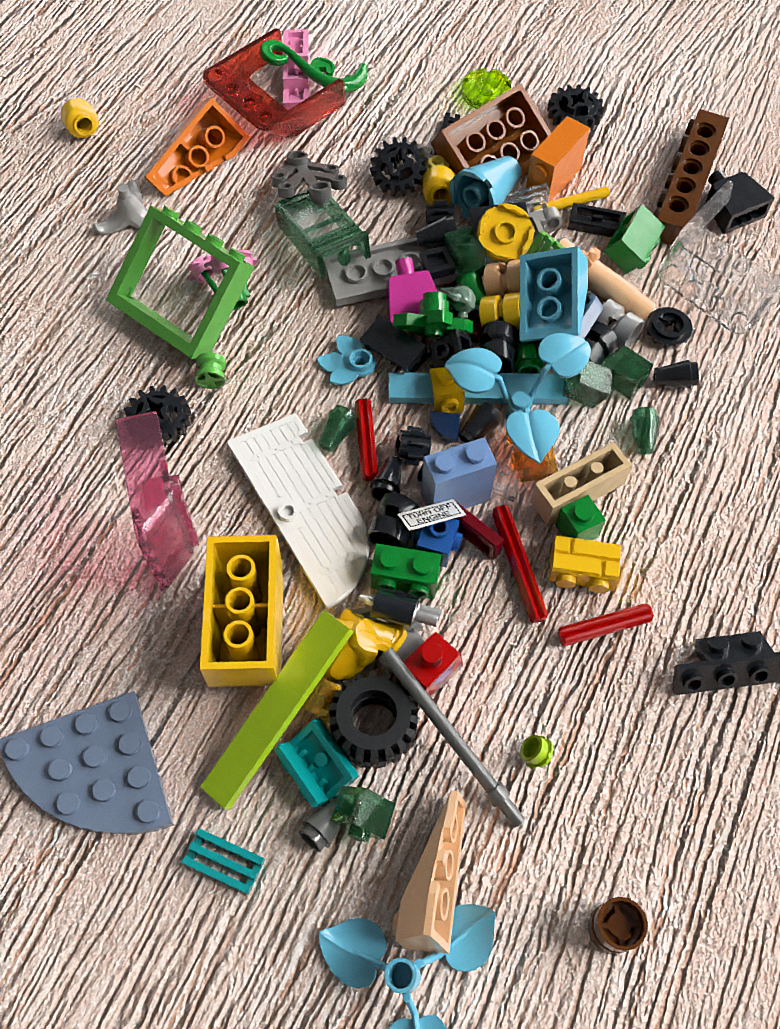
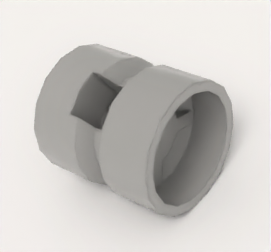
[596,299,645,353]

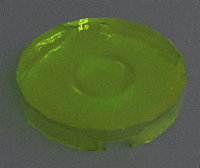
[461,68,511,109]

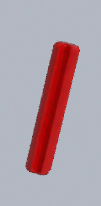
[355,398,378,481]
[557,603,654,646]

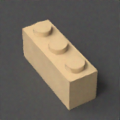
[530,442,633,525]

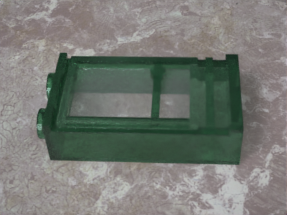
[273,189,371,279]

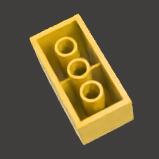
[200,535,283,687]

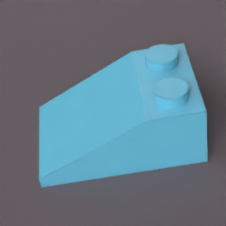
[520,246,588,342]

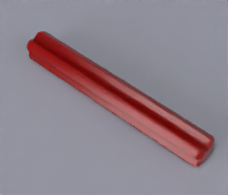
[492,505,548,623]

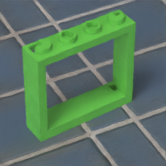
[106,205,255,359]

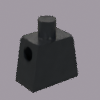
[706,170,775,234]

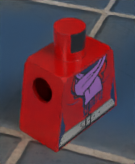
[396,632,463,710]

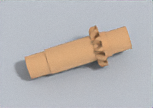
[559,238,657,321]

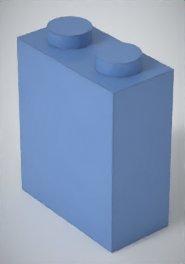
[421,437,497,509]

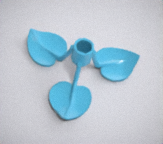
[445,333,591,464]
[319,904,496,1029]

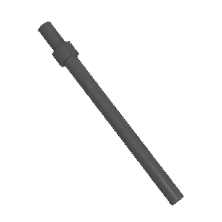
[381,647,525,828]

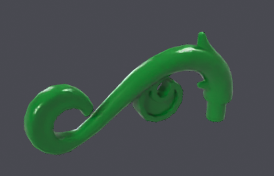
[260,40,368,95]

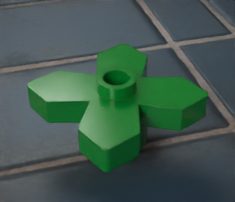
[393,292,473,338]

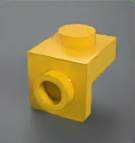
[429,367,465,413]

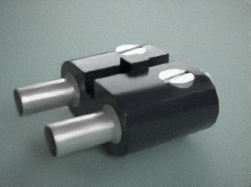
[359,587,442,627]

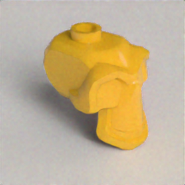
[325,608,407,681]

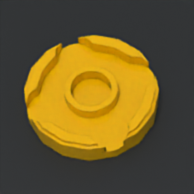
[476,203,535,263]

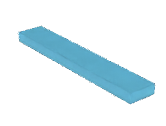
[389,373,568,404]

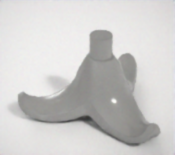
[92,179,148,235]

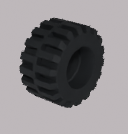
[329,671,418,768]

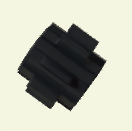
[426,200,455,225]
[395,426,432,466]

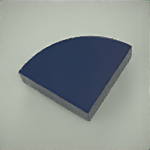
[430,411,460,445]

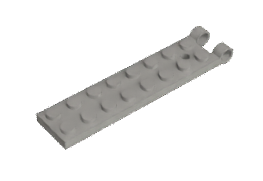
[323,206,572,307]

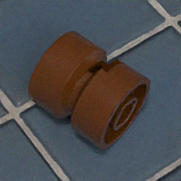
[588,897,648,955]

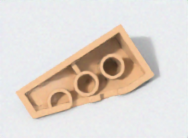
[392,791,466,954]

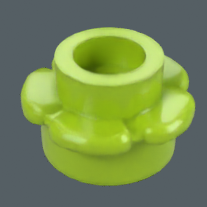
[520,735,553,769]

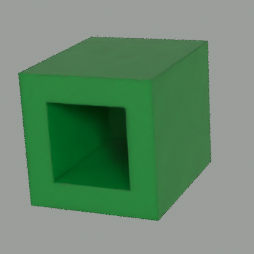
[555,495,606,541]

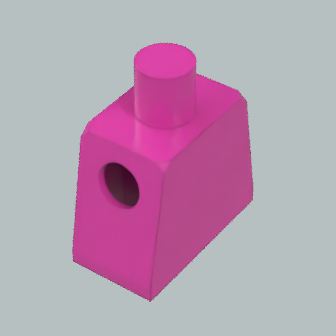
[386,257,437,324]

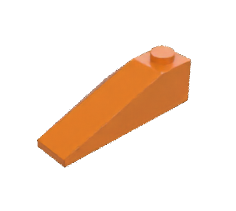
[144,97,250,197]

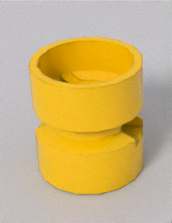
[479,291,520,330]

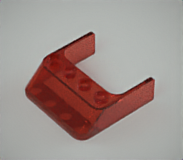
[203,28,345,138]

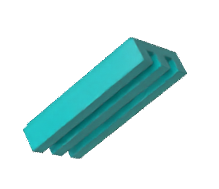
[181,828,265,895]

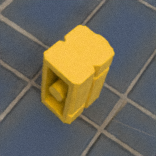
[548,535,621,593]

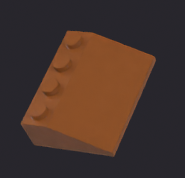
[430,83,551,178]

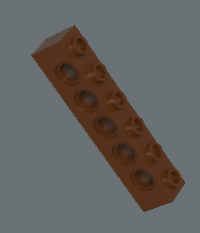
[653,109,730,248]

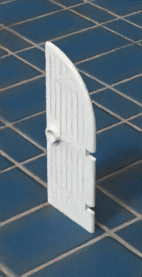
[227,413,370,610]

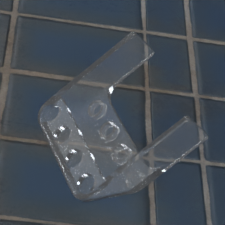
[658,180,780,334]

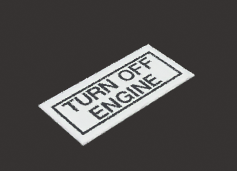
[397,499,466,531]

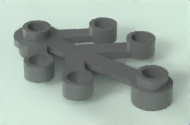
[271,151,347,205]

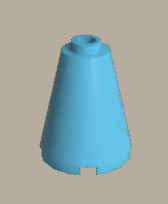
[450,156,522,219]

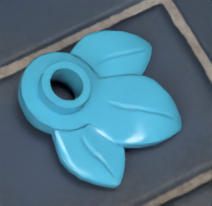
[318,335,376,385]

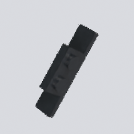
[672,631,780,695]

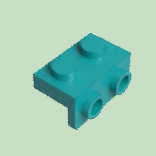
[274,718,360,808]

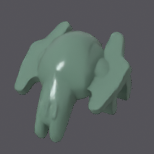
[437,286,479,319]

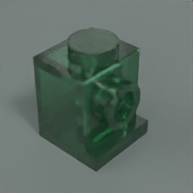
[444,225,485,276]

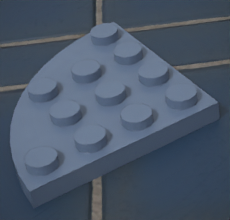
[0,691,175,835]

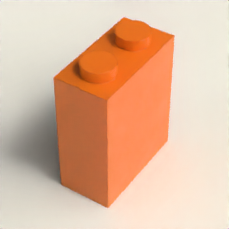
[525,116,590,203]

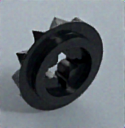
[645,307,693,348]

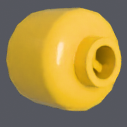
[60,98,99,139]
[422,165,455,205]

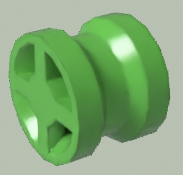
[195,352,226,389]

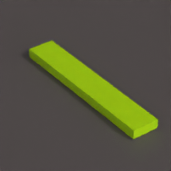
[200,610,354,810]

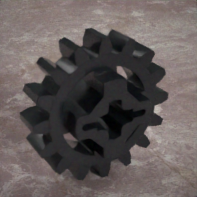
[547,84,604,131]
[370,137,428,197]
[123,385,192,449]

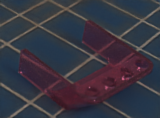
[116,411,199,591]

